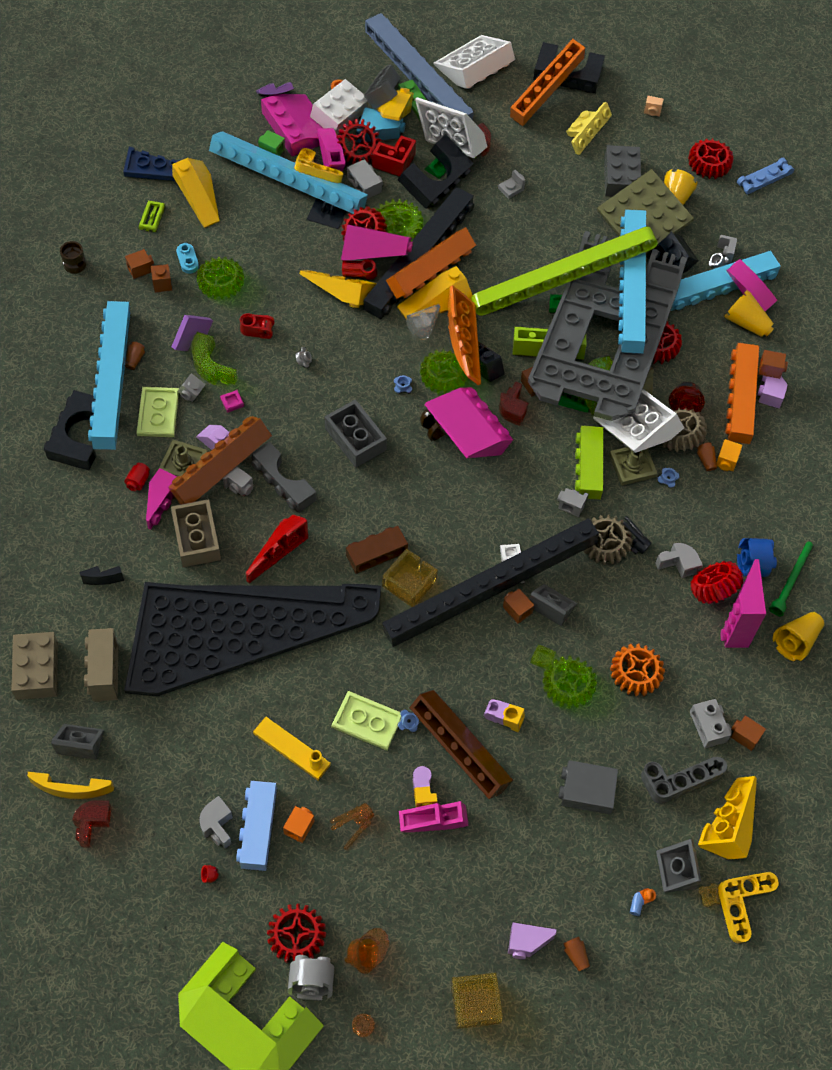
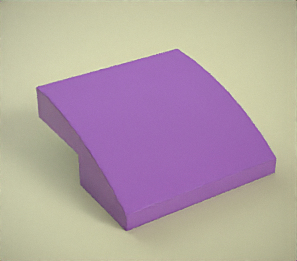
[256,82,294,94]

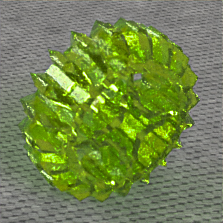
[196,256,244,300]
[420,348,468,394]
[542,655,597,709]

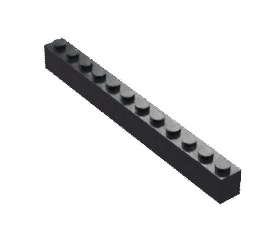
[382,518,599,647]

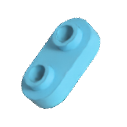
[176,243,199,274]

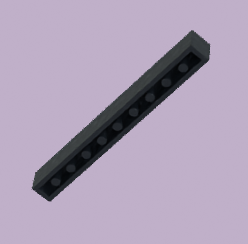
[363,187,474,319]

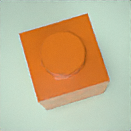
[283,806,315,843]

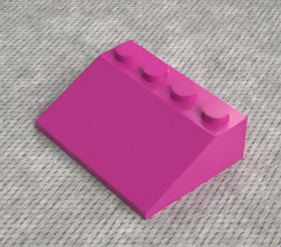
[261,94,324,157]
[425,387,513,458]
[721,559,766,648]

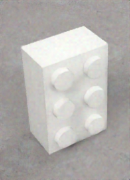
[310,79,369,135]

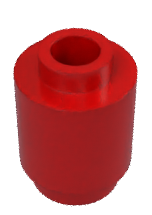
[124,462,150,491]

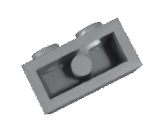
[690,699,731,748]

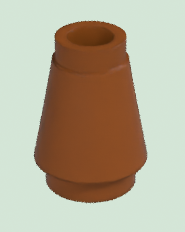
[125,342,145,370]
[697,442,717,471]
[563,936,590,972]

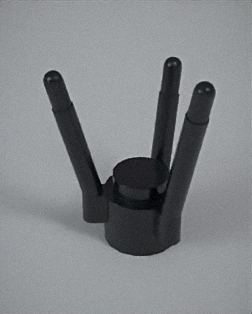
[607,516,652,554]

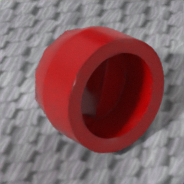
[201,865,219,883]

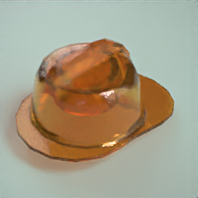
[344,928,389,974]

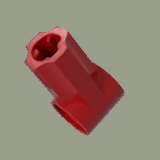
[342,259,378,280]

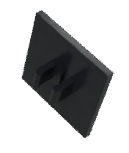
[306,198,347,229]

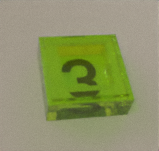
[530,644,556,670]

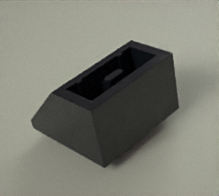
[647,231,699,273]

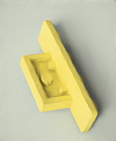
[566,102,612,155]

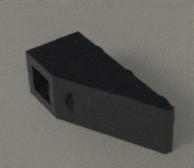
[478,341,505,382]

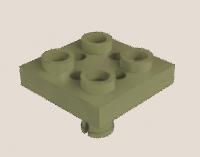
[159,440,208,477]
[609,447,658,485]

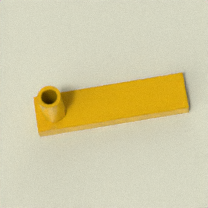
[253,717,331,780]

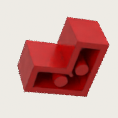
[372,136,416,176]

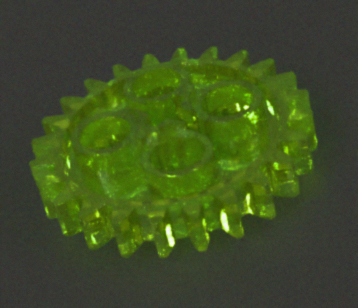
[374,199,423,241]

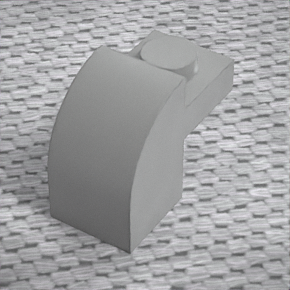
[655,543,703,578]
[200,796,233,849]

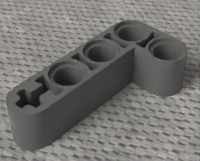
[364,64,400,109]
[641,757,727,804]

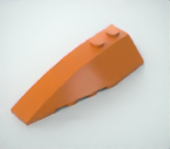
[448,285,481,385]

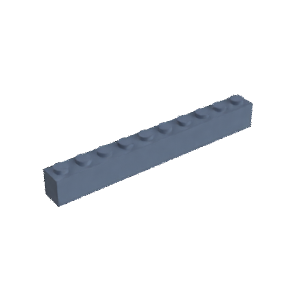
[365,13,474,120]

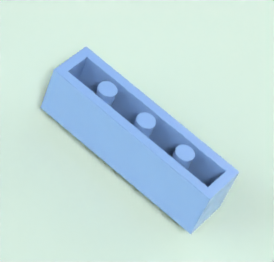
[236,781,277,871]

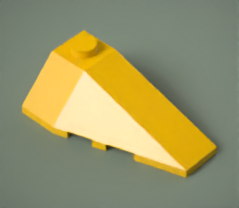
[376,88,414,121]
[698,776,757,859]

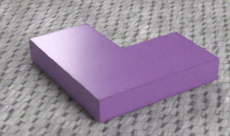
[172,315,213,351]

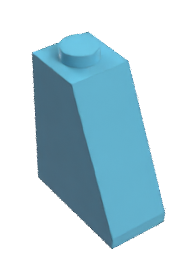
[356,107,405,143]

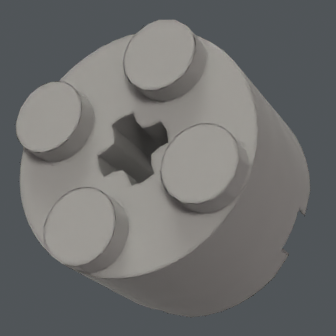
[288,955,334,1000]

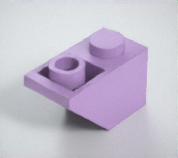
[757,376,788,409]

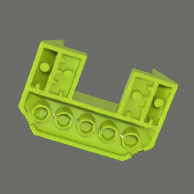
[178,942,324,1070]

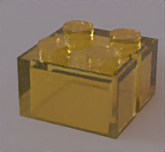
[382,549,438,607]
[451,973,503,1029]

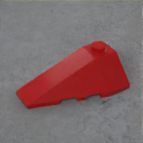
[246,515,308,583]

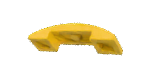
[27,772,114,799]

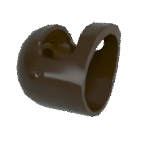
[420,409,447,442]

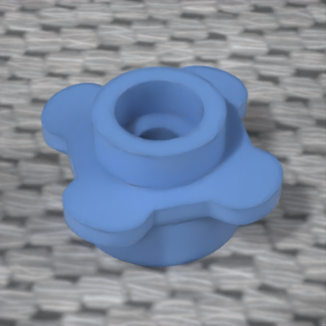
[394,375,412,393]
[658,468,679,488]
[398,710,419,732]

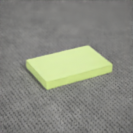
[137,387,179,437]
[331,691,401,751]

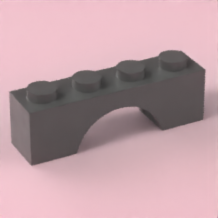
[251,441,317,513]

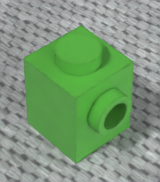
[258,130,285,156]

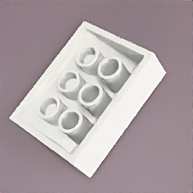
[434,35,515,89]
[415,97,487,158]
[593,389,684,453]

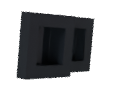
[79,566,124,585]

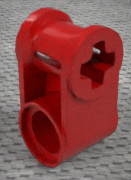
[240,313,275,339]

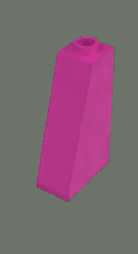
[341,225,413,261]

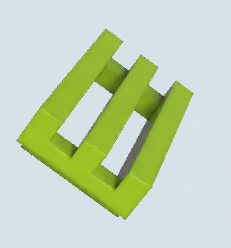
[139,200,165,232]

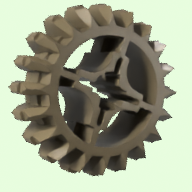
[661,408,707,452]
[584,514,633,565]

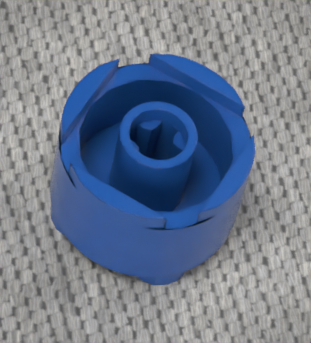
[737,538,777,577]

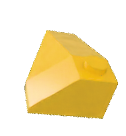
[172,158,220,228]
[397,266,473,320]
[299,270,377,308]

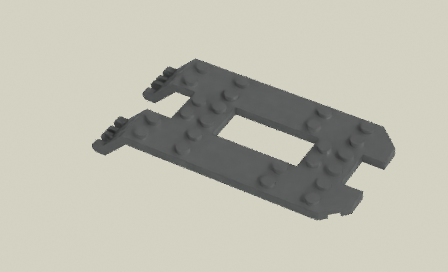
[528,231,687,421]

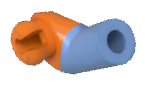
[630,888,656,916]

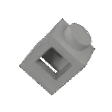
[223,466,253,496]
[557,488,588,517]

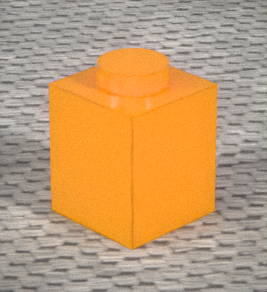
[716,439,742,471]

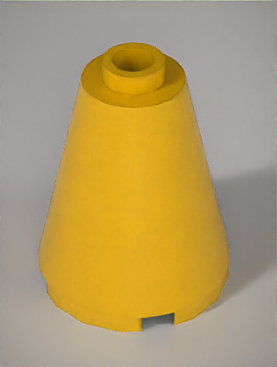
[664,169,698,205]
[724,290,774,337]
[773,612,824,661]

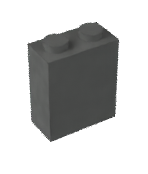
[558,760,618,815]

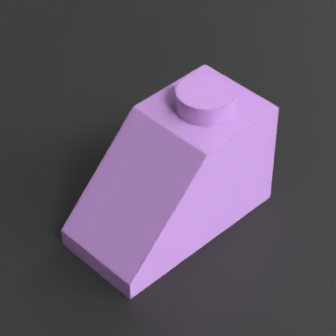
[196,425,229,450]
[508,923,556,959]

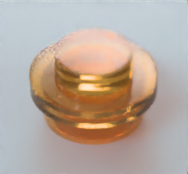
[352,1014,374,1037]

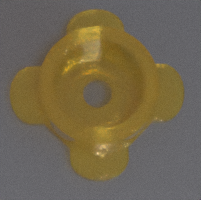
[698,883,721,907]

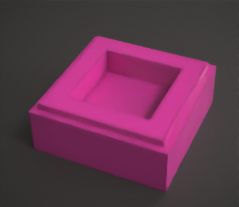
[220,390,244,413]

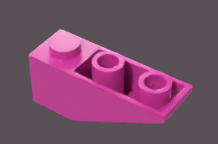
[317,128,345,172]
[146,468,177,530]

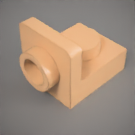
[644,96,663,116]

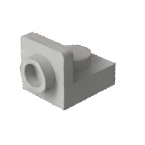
[498,170,525,199]
[717,235,737,264]
[177,373,206,402]

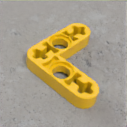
[294,148,343,183]
[718,872,779,943]

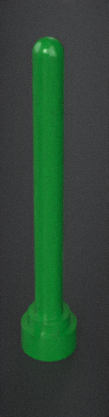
[769,541,813,617]

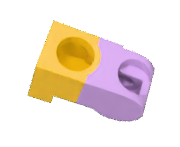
[484,699,525,732]
[413,766,437,807]

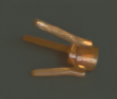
[330,803,374,850]

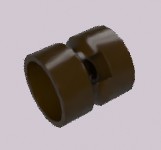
[60,241,86,274]

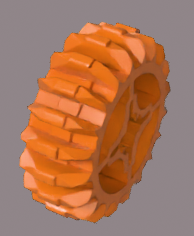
[610,643,665,696]

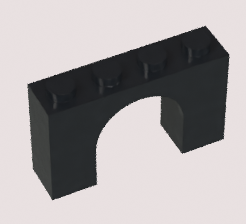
[533,42,605,94]
[398,134,474,208]
[44,390,96,471]

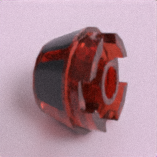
[668,382,705,413]

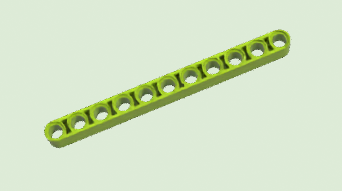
[471,227,658,316]

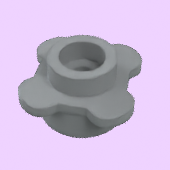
[709,252,729,268]
[296,347,312,368]

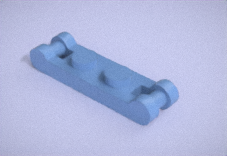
[737,157,794,194]

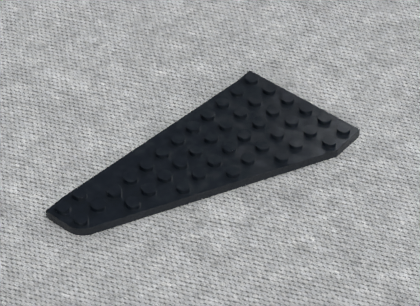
[124,582,381,696]

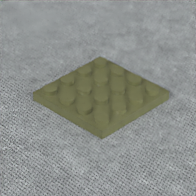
[597,169,694,255]

